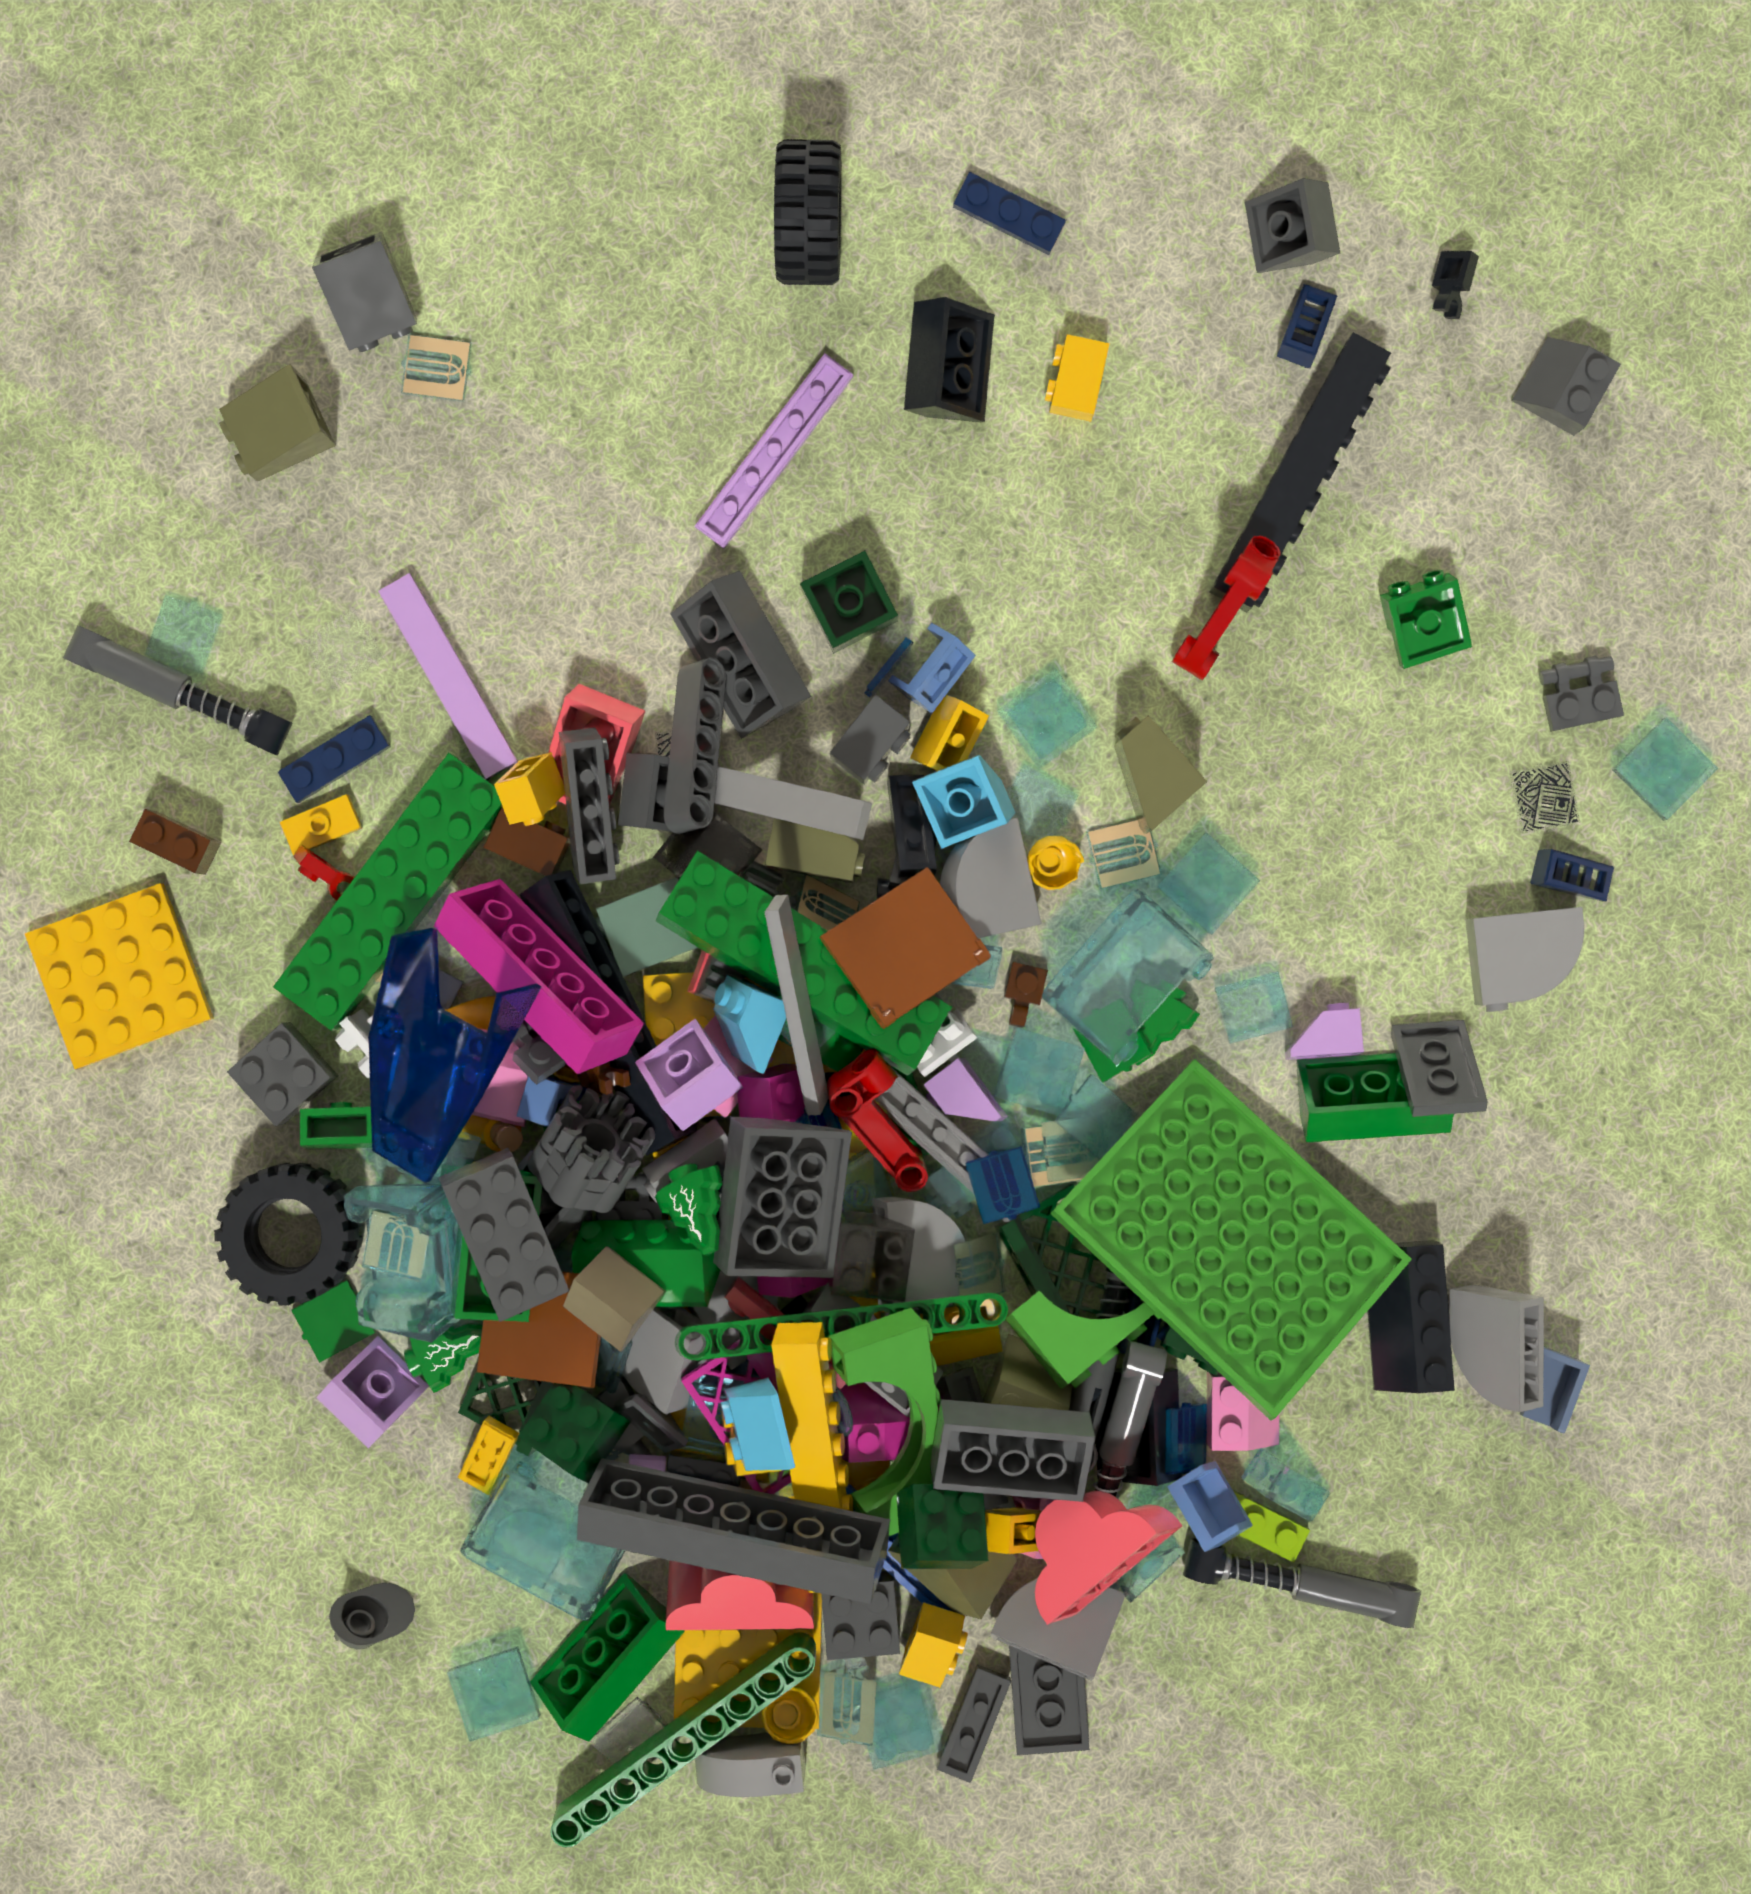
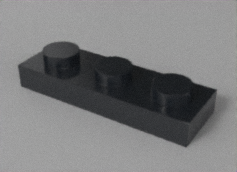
[887,775,937,877]

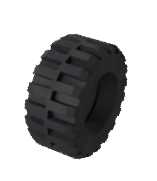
[774,139,842,285]
[214,1162,363,1306]

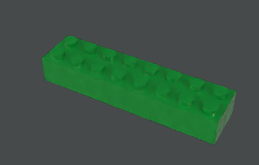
[273,752,503,1031]
[656,851,952,1076]

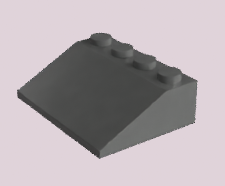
[713,1117,852,1278]

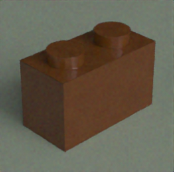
[483,808,570,876]
[129,809,222,875]

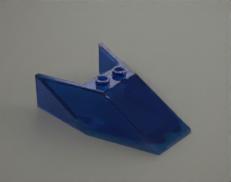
[368,928,542,1183]

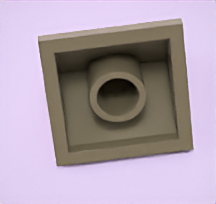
[563,1246,666,1352]

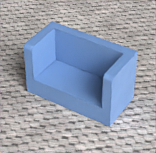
[888,623,976,713]
[517,1076,587,1126]
[1167,1461,1253,1552]

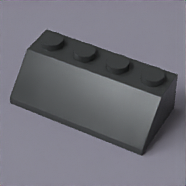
[670,570,811,739]

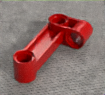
[1171,536,1281,681]
[827,1049,928,1192]

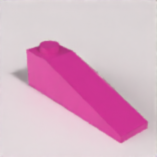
[838,1383,940,1463]

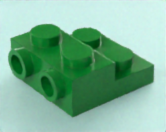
[1380,570,1472,669]

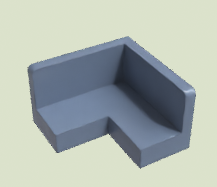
[1520,1346,1590,1434]

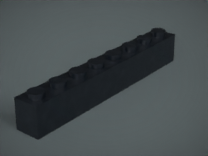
[1209,332,1391,613]
[519,870,698,1156]

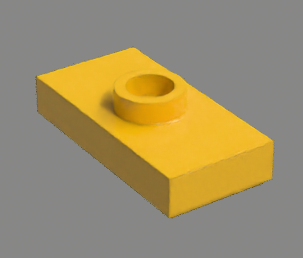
[280,794,362,855]
[457,1416,520,1495]

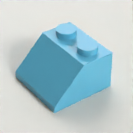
[912,754,1016,849]
[713,975,786,1074]
[720,1378,795,1471]

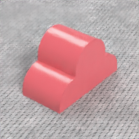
[1035,1491,1182,1625]
[666,1561,814,1630]

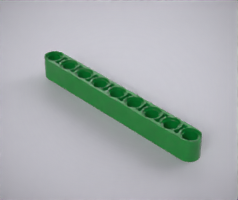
[675,1293,1008,1361]
[550,1632,816,1848]

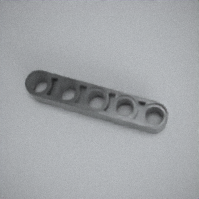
[664,657,726,834]

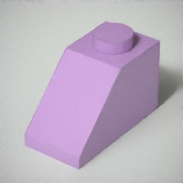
[1285,1003,1364,1060]
[924,1058,1008,1122]

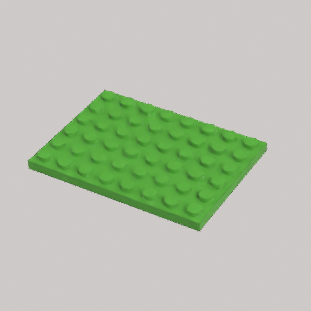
[1050,1059,1412,1421]

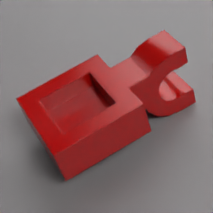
[293,844,355,901]

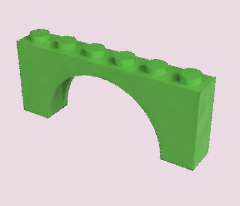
[1005,1291,1161,1389]
[829,1308,941,1536]

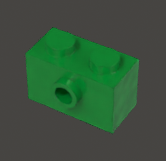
[300,1102,381,1150]

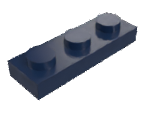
[953,172,1066,255]
[278,715,391,803]

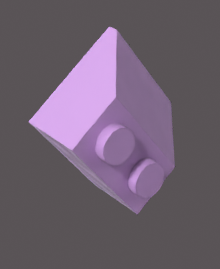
[635,1019,743,1131]
[316,1336,429,1448]

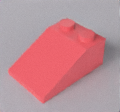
[548,684,645,806]

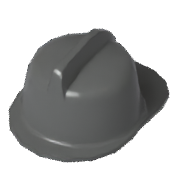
[329,1582,415,1650]

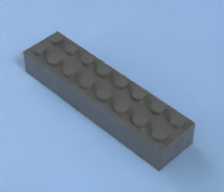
[577,1458,891,1604]

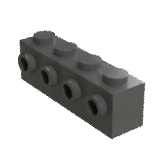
[559,727,620,884]

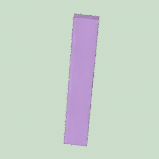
[695,353,854,549]
[378,573,518,780]

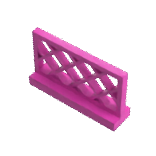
[681,1335,792,1494]

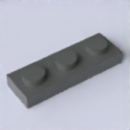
[937,1664,1011,1783]

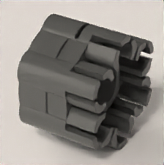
[528,1085,655,1213]

